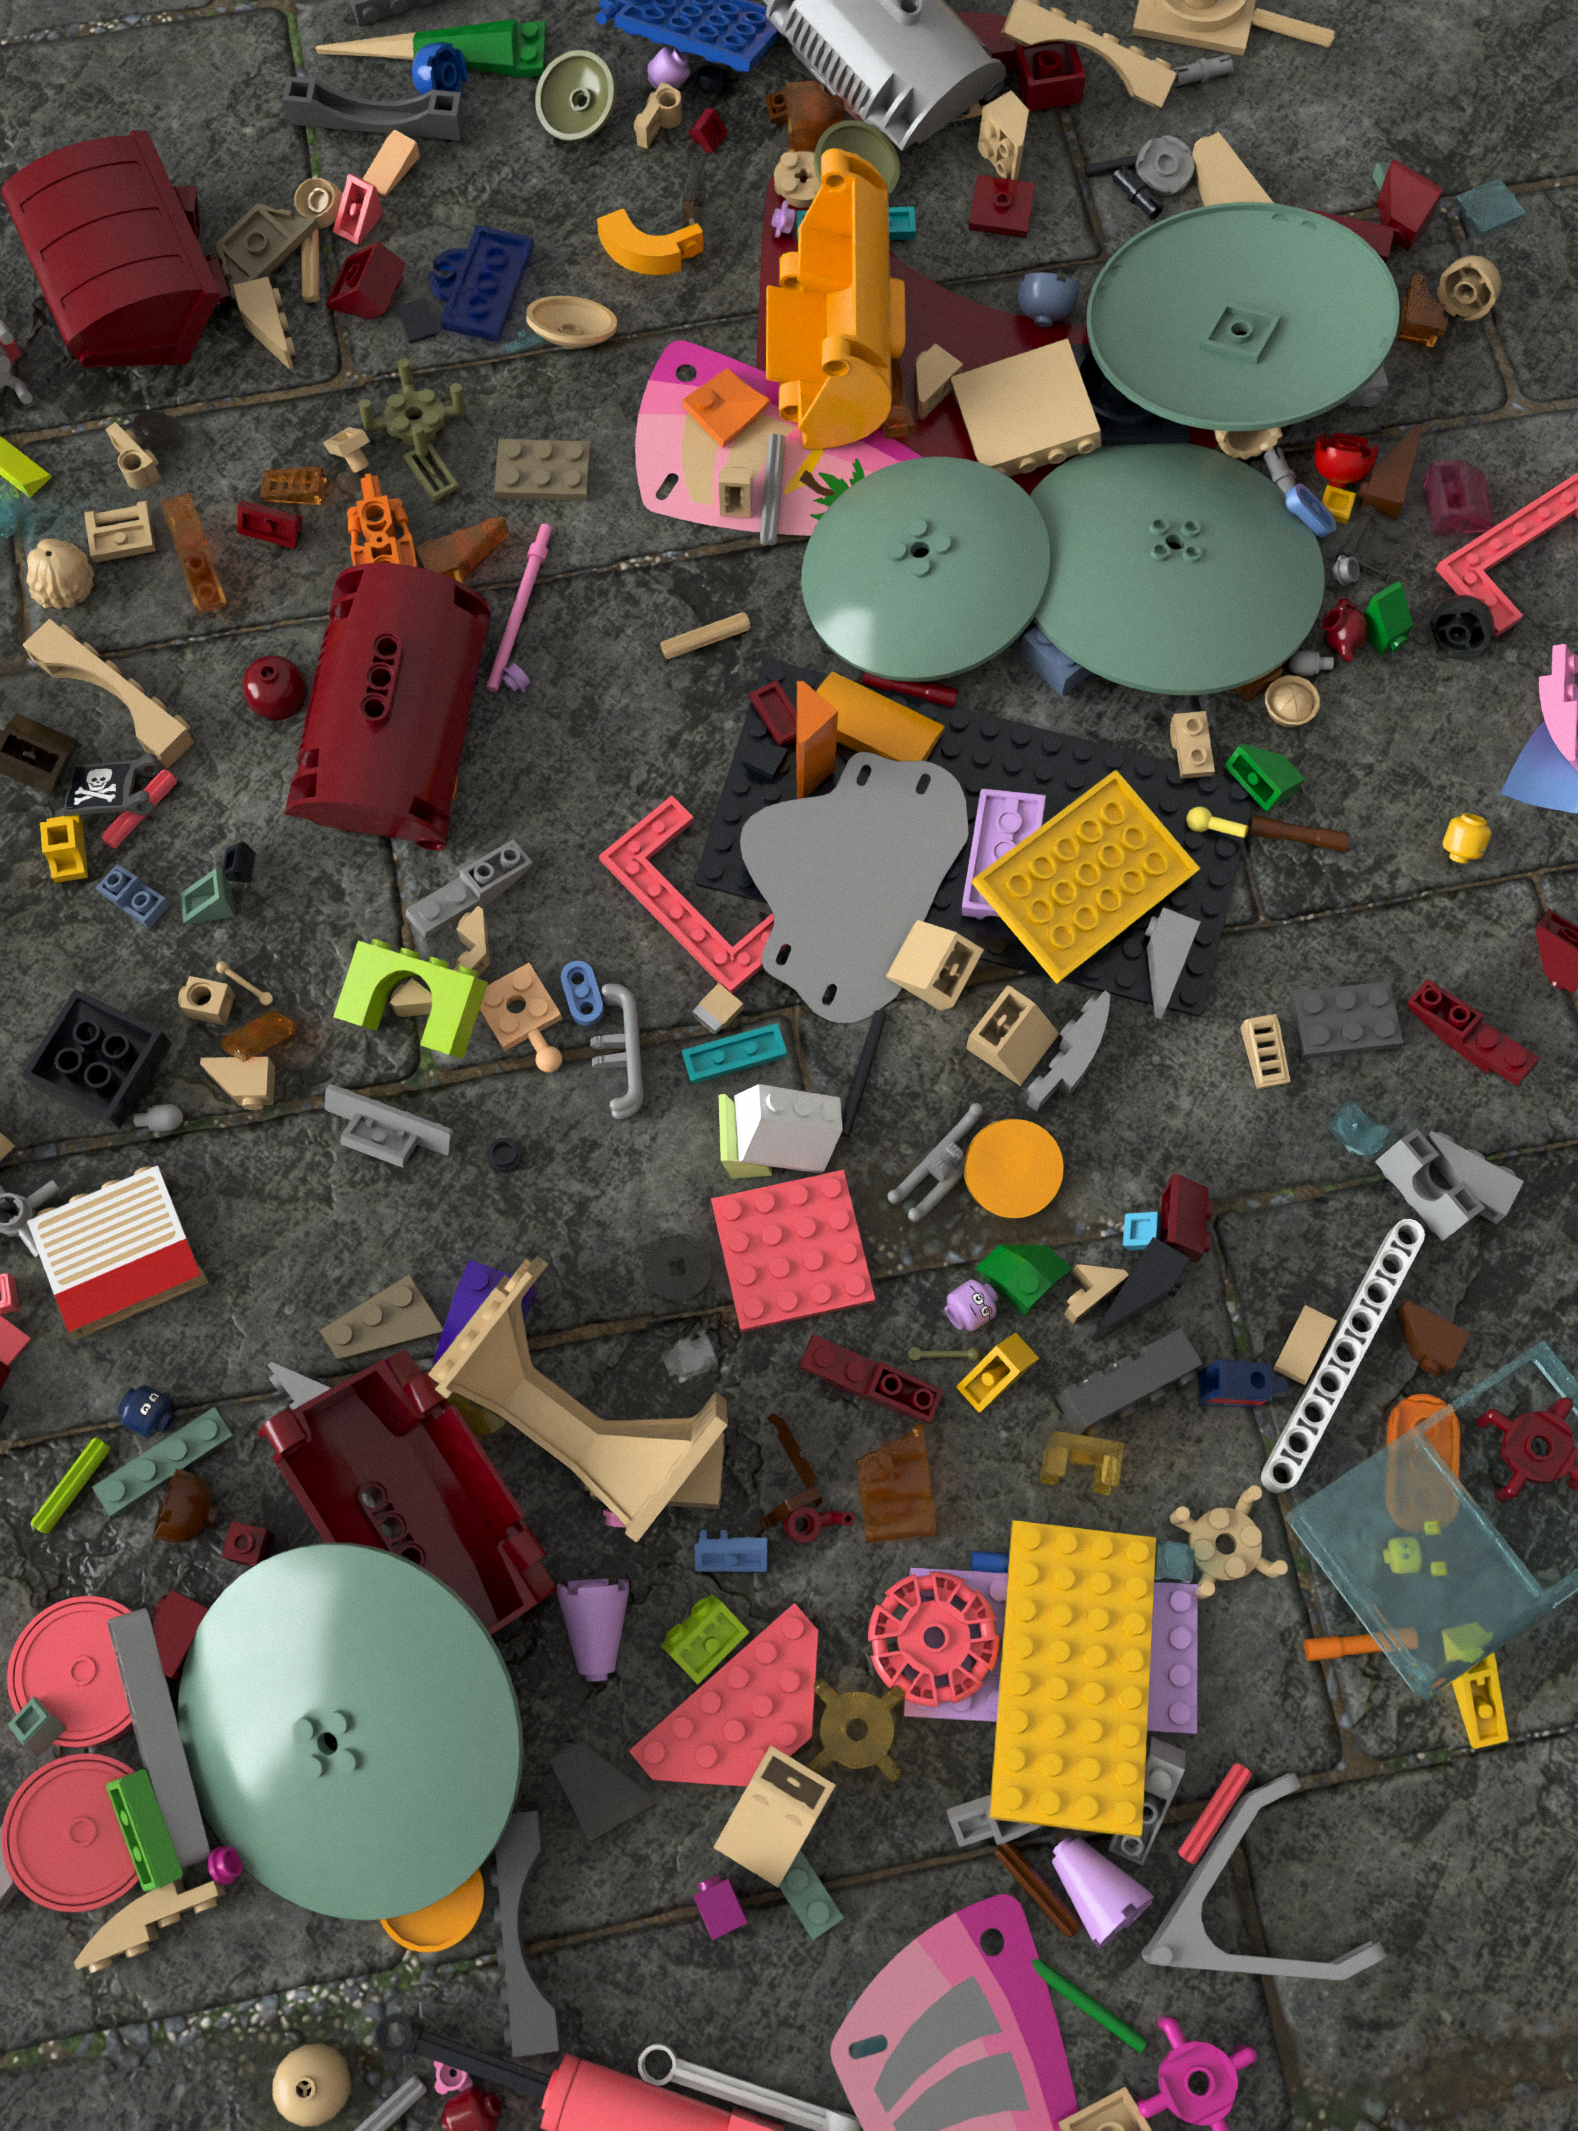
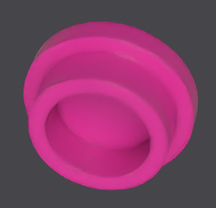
[208,1846,243,1885]

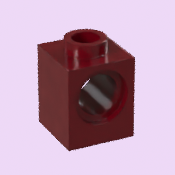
[221,1521,275,1567]

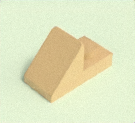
[1064,1265,1129,1325]

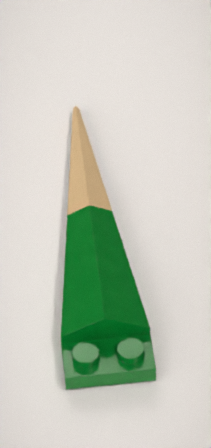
[315,19,548,78]

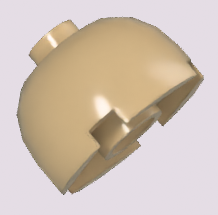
[1437,256,1501,321]
[273,2043,352,2127]

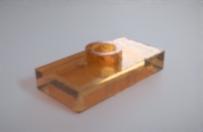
[220,1010,296,1062]

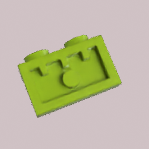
[661,1594,749,1685]

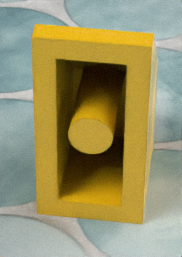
[956,1332,1039,1413]

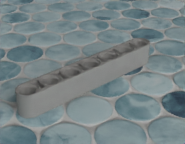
[107,1608,210,1869]

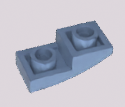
[95,864,171,929]

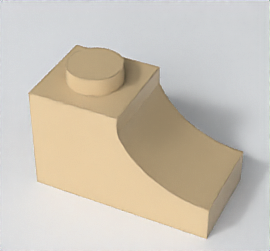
[718,466,754,518]

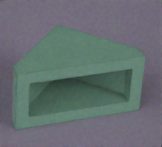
[180,868,235,924]

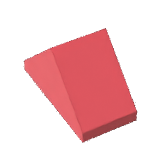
[333,174,383,244]

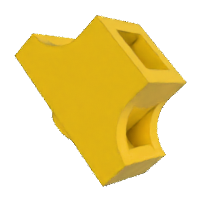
[40,815,88,883]

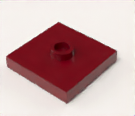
[968,175,1035,238]

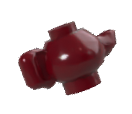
[1322,598,1368,662]

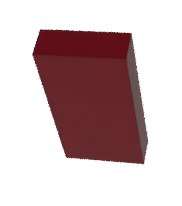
[749,680,797,747]

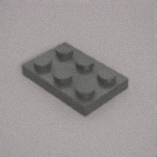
[1290,981,1403,1059]

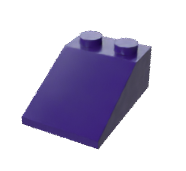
[433,1259,538,1365]

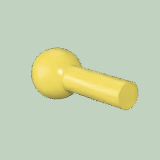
[1186,806,1248,838]

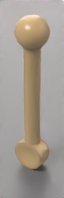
[216,961,274,1007]

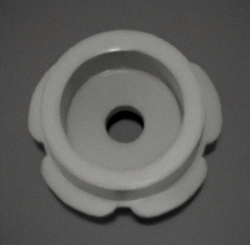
[1332,555,1360,586]

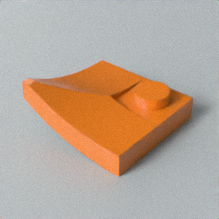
[682,367,770,448]

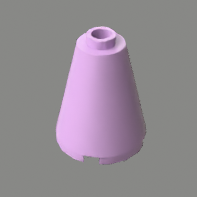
[557,1579,629,1681]
[1052,1837,1154,1949]

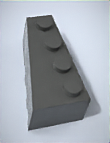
[1057,1328,1203,1438]

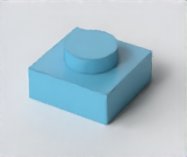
[1123,1212,1162,1251]

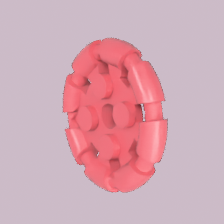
[868,1571,1000,1707]

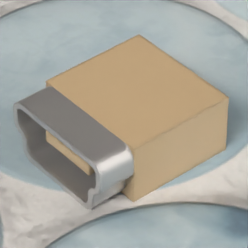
[692,983,744,1034]

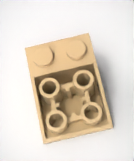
[713,1745,835,1888]

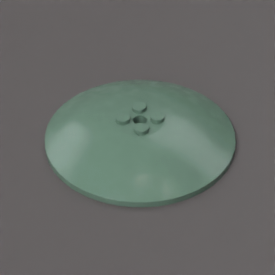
[801,457,1051,682]

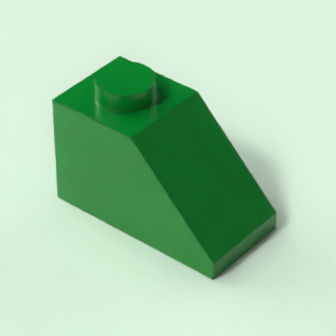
[1364,581,1414,655]
[1224,744,1305,812]

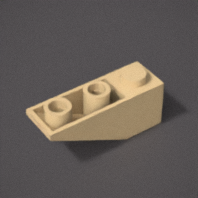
[233,277,296,370]

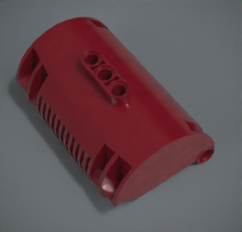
[284,563,492,851]
[257,1348,557,1635]

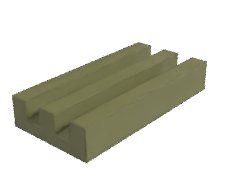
[403,441,461,506]

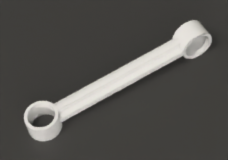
[638,2043,861,2131]

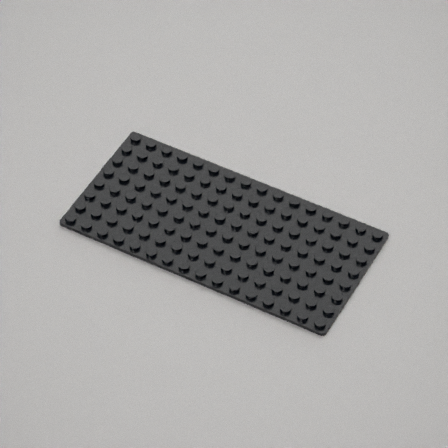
[695,660,1254,1017]

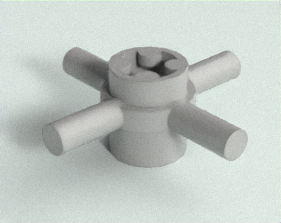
[0,1180,61,1259]

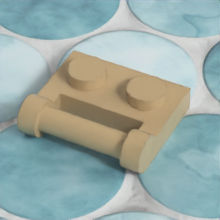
[84,501,156,563]

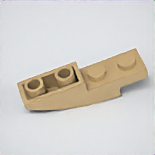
[74,1880,226,1974]

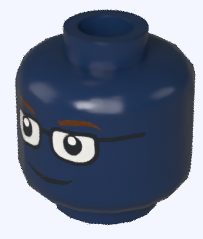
[118,1385,175,1438]

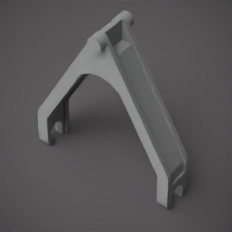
[1142,1772,1387,1981]

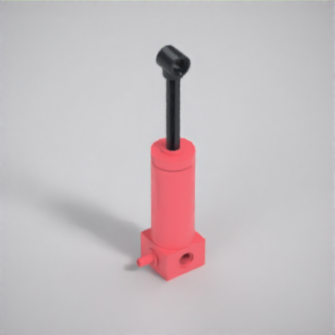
[374,2012,785,2131]

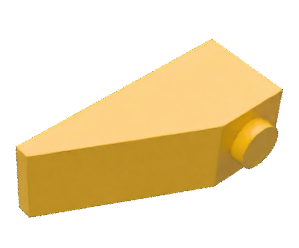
[1441,1623,1509,1749]

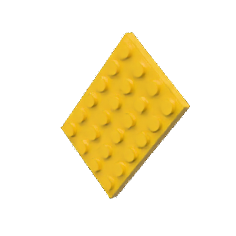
[971,770,1200,984]

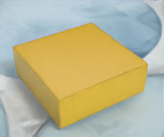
[1321,485,1357,525]

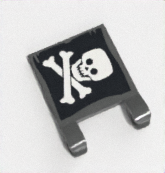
[63,754,161,816]

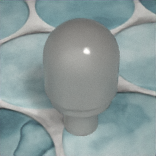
[1288,651,1334,676]
[134,1104,183,1132]

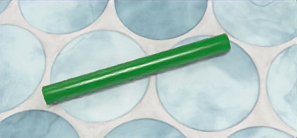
[1031,1959,1148,2053]

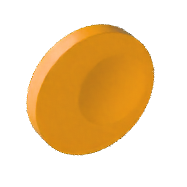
[964,1118,1064,1218]
[379,1868,486,1952]

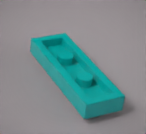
[681,1023,787,1085]

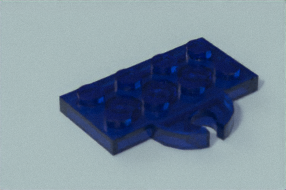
[429,225,534,343]

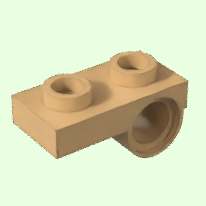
[634,82,682,149]
[106,422,161,489]
[1170,711,1215,779]

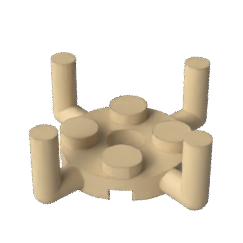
[1170,1485,1288,1600]

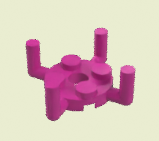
[1135,2015,1257,2131]

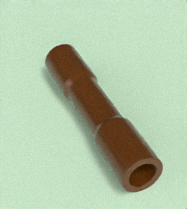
[1249,815,1350,852]

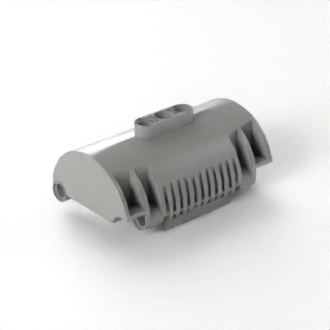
[763,0,1007,151]

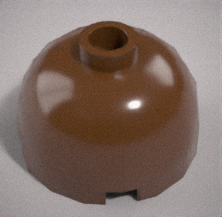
[153,1468,217,1544]

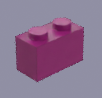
[693,1874,748,1940]

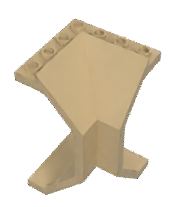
[428,1255,728,1543]

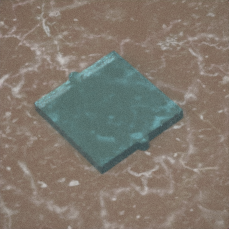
[1454,178,1525,236]

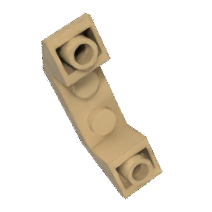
[389,906,490,1017]

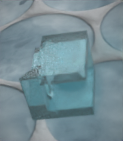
[1154,1541,1195,1584]

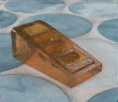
[260,466,326,505]

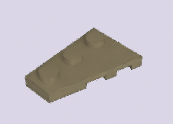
[319,1275,443,1362]

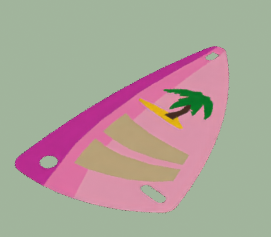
[635,340,923,536]

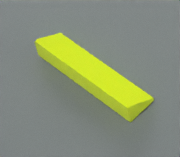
[0,436,52,498]

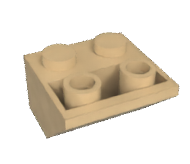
[978,91,1029,180]
[885,920,984,1011]
[966,985,1059,1086]

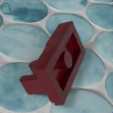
[237,500,302,549]

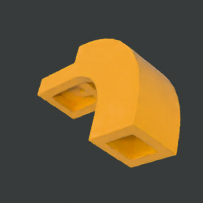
[597,208,704,275]

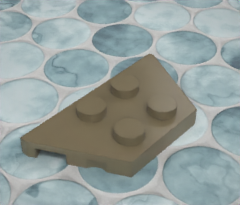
[215,203,320,304]

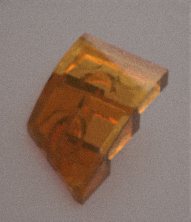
[856,1423,937,1543]

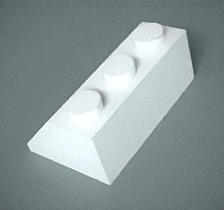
[734,1084,843,1173]

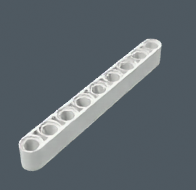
[1261,1219,1425,1493]

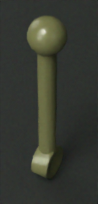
[908,1347,981,1362]

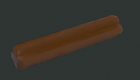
[994,1841,1082,1938]

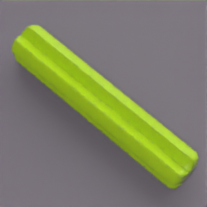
[31,1437,110,1534]

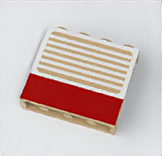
[27,1165,208,1339]

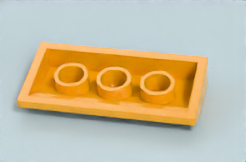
[816,671,945,761]

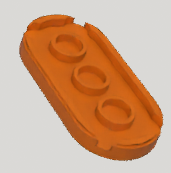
[1385,1394,1460,1536]

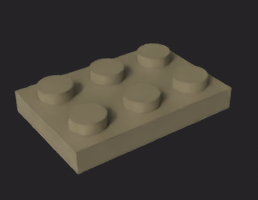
[494,439,591,501]

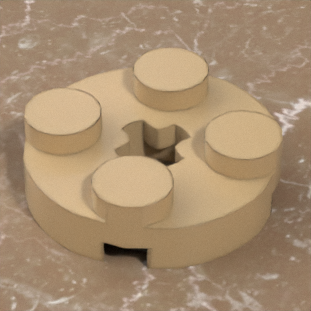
[774,151,822,208]

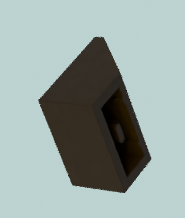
[0,713,79,796]

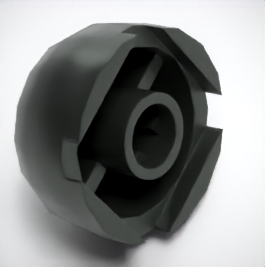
[1427,595,1495,660]

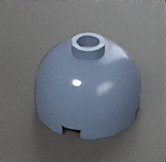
[1018,272,1079,327]

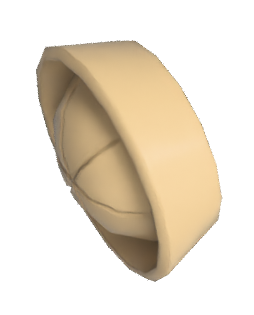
[294,178,343,229]
[1265,675,1320,728]

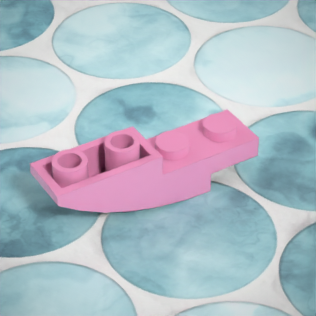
[1539,644,1578,772]

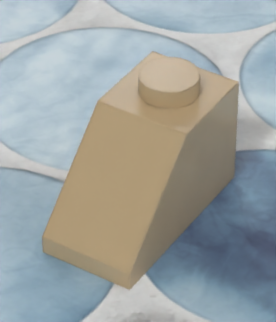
[914,343,963,420]
[200,1057,275,1110]

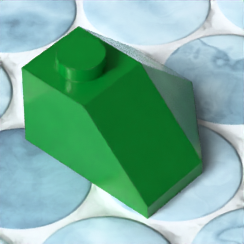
[975,1245,1072,1317]

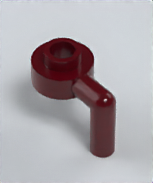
[783,1506,855,1543]

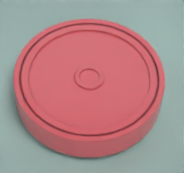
[7,1596,162,1748]
[1,1753,139,1912]

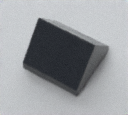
[222,841,256,883]

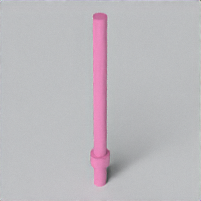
[486,523,553,693]

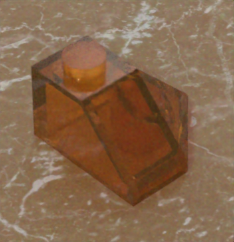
[786,81,844,152]

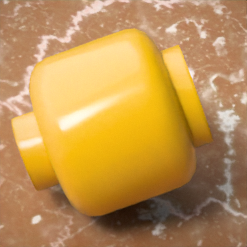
[1443,813,1492,864]

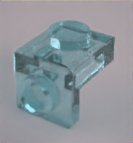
[1327,1102,1390,1155]

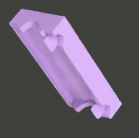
[962,788,1046,919]

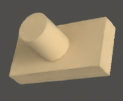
[323,427,370,473]

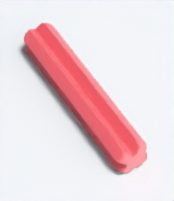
[101,769,177,849]
[1178,1763,1252,1864]

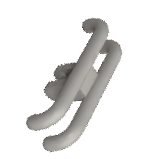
[590,983,644,1119]
[887,1103,996,1223]

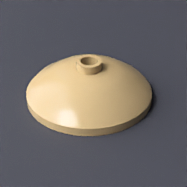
[526,296,617,349]

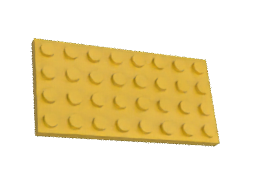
[989,1520,1156,1837]

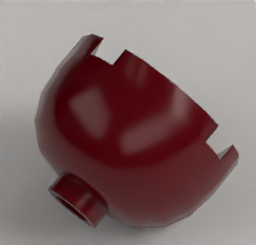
[242,655,308,721]

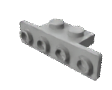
[325,1084,453,1168]

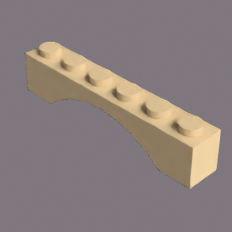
[1000,0,1177,109]
[22,619,194,769]

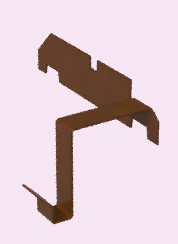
[759,1413,822,1530]

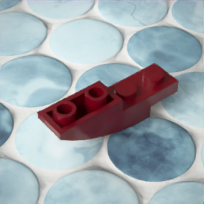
[1407,979,1539,1087]
[798,1334,944,1423]

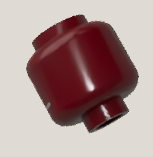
[441,2085,501,2131]

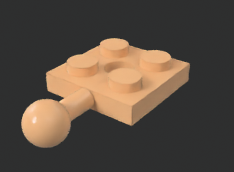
[480,963,562,1073]

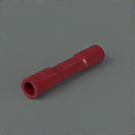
[862,672,959,708]

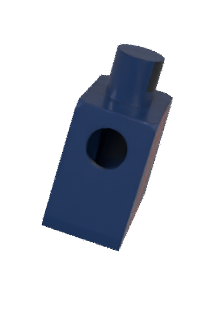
[1198,1359,1287,1408]

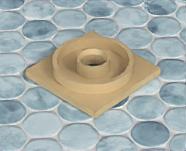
[1132,0,1256,56]

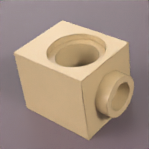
[178,976,235,1026]

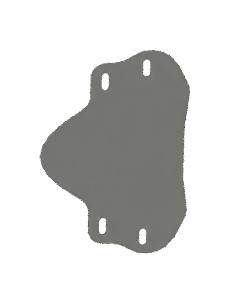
[740,752,968,1024]

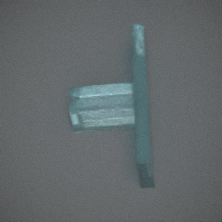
[504,330,544,355]

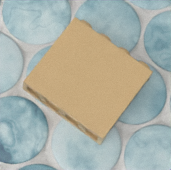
[950,338,1102,477]

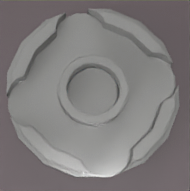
[1135,135,1195,196]

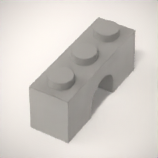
[1375,1129,1485,1241]

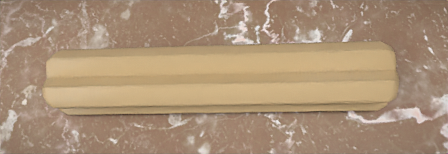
[1251,8,1335,48]
[302,229,319,304]
[660,612,750,659]

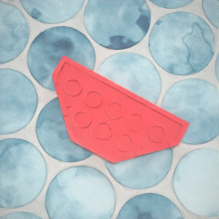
[629,1603,818,1787]

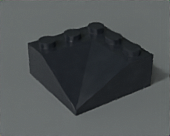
[22,989,172,1130]

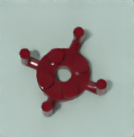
[1476,1397,1578,1503]

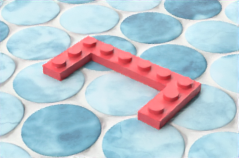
[1436,473,1578,638]
[599,795,789,994]

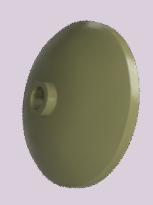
[535,50,616,142]
[814,120,900,195]

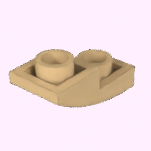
[1273,1305,1337,1385]

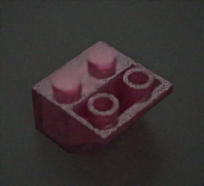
[1423,459,1496,536]

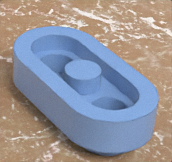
[1285,483,1336,538]
[561,961,604,1026]

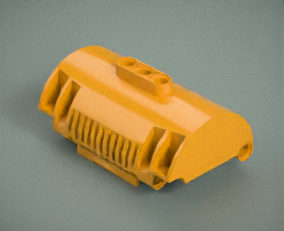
[766,148,905,449]

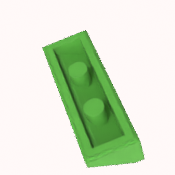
[106,1769,183,1892]

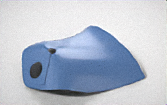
[1501,721,1578,814]

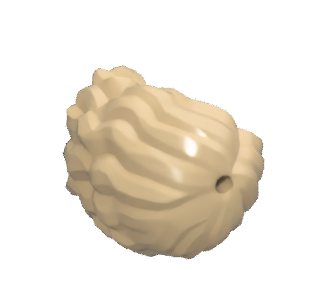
[1214,427,1283,460]
[26,538,94,610]

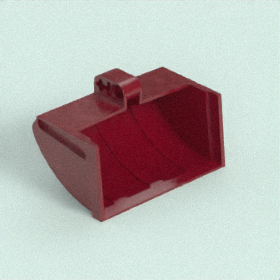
[1,130,221,368]

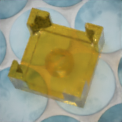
[1039,1430,1124,1496]

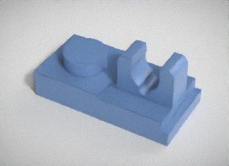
[695,1530,767,1572]

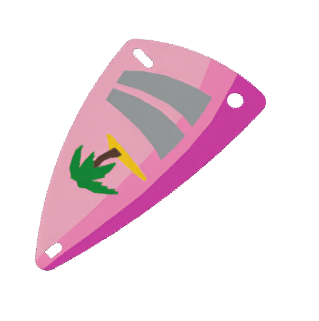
[830,1894,1079,2131]

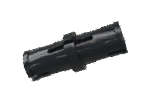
[1112,166,1164,220]

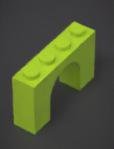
[333,939,488,1059]

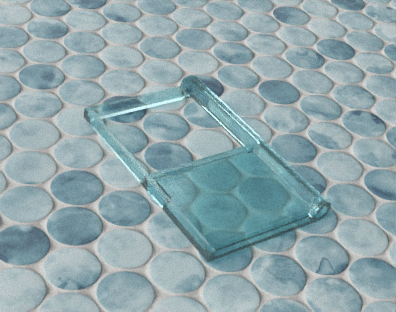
[1284,1340,1578,1700]

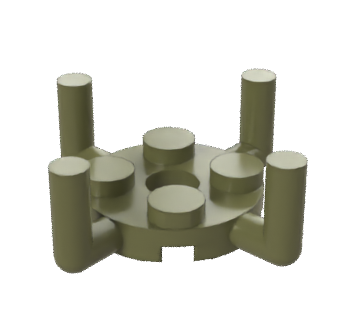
[358,358,466,457]

